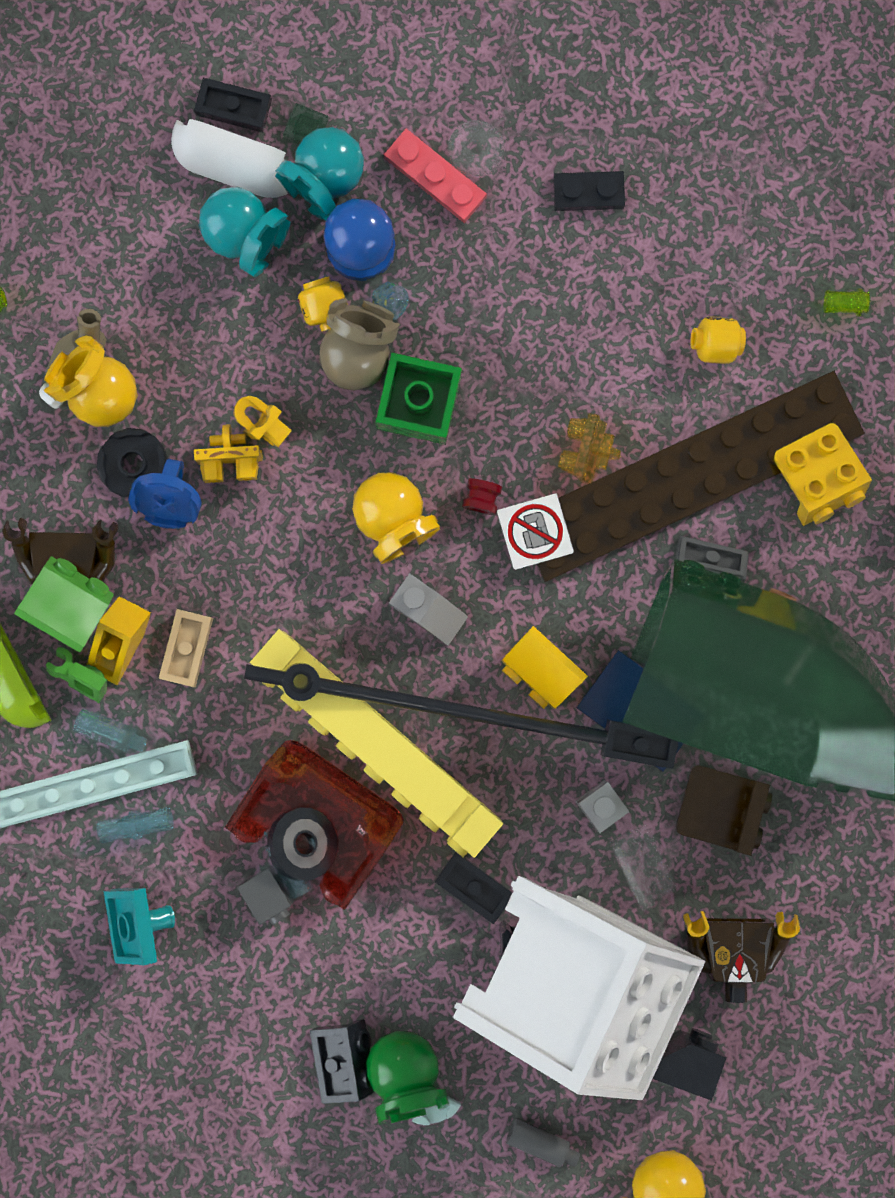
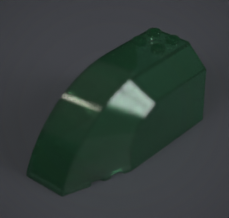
[623,559,895,801]

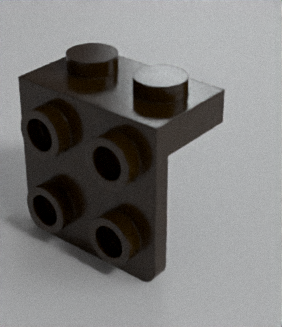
[676,765,773,856]

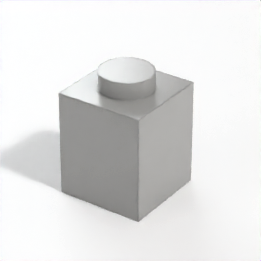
[575,780,629,833]

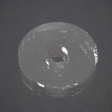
[448,120,504,179]

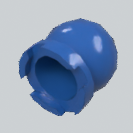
[323,199,396,281]

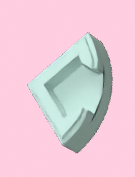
[412,1096,461,1125]

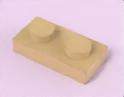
[159,609,213,687]

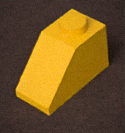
[87,596,151,685]

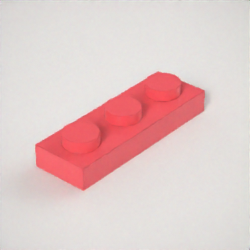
[384,128,487,223]

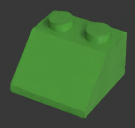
[14,556,114,653]

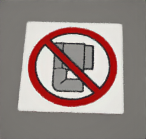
[497,494,574,570]

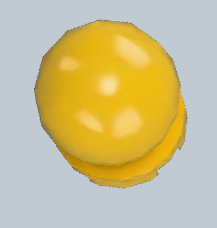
[44,335,138,427]
[352,472,440,564]
[622,1150,706,1198]

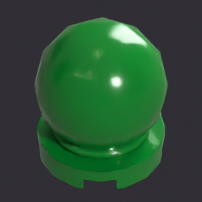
[367,1031,449,1125]

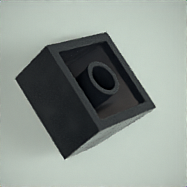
[653,1028,727,1101]

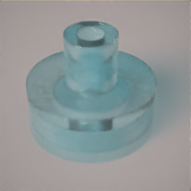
[372,282,409,320]

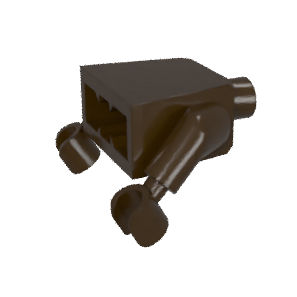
[2,518,119,584]

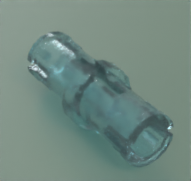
[97,807,174,844]

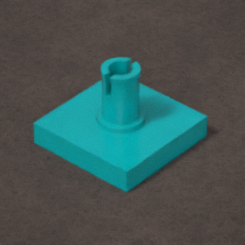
[103,888,175,966]

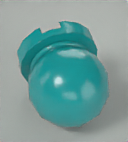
[275,127,364,221]
[199,187,291,277]

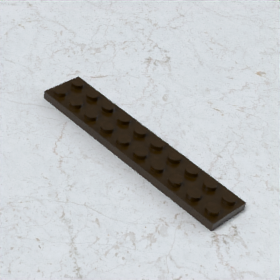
[536,370,865,582]

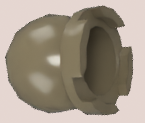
[319,299,400,391]

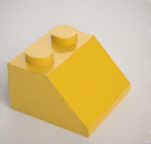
[501,626,588,709]

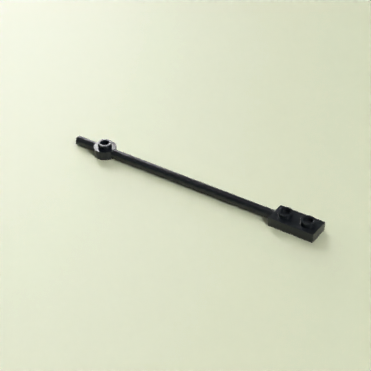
[244,663,680,769]

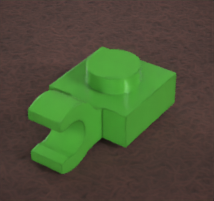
[46,647,107,703]

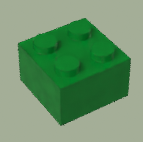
[376,353,462,445]

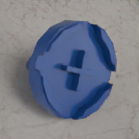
[128,459,202,529]

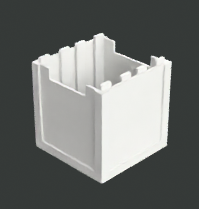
[453,876,706,1100]

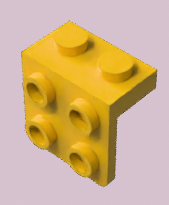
[774,423,872,526]

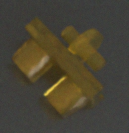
[558,413,621,484]

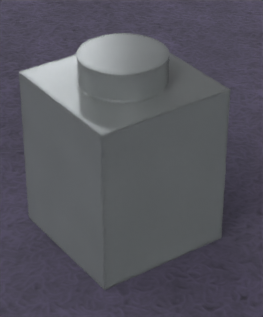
[237,865,294,926]

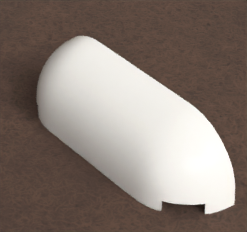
[171,119,288,198]

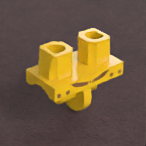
[194,424,263,483]

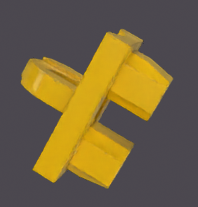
[233,396,292,447]

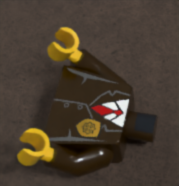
[683,911,800,1003]

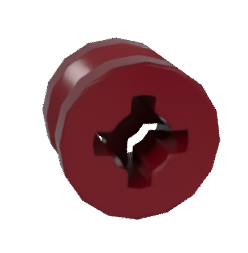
[462,478,502,515]

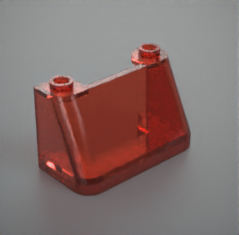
[224,740,404,910]

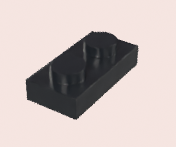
[194,77,272,133]
[553,171,625,211]
[435,851,513,924]

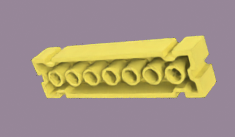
[250,629,503,858]

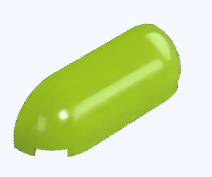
[0,623,51,728]

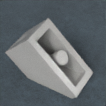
[389,573,468,646]

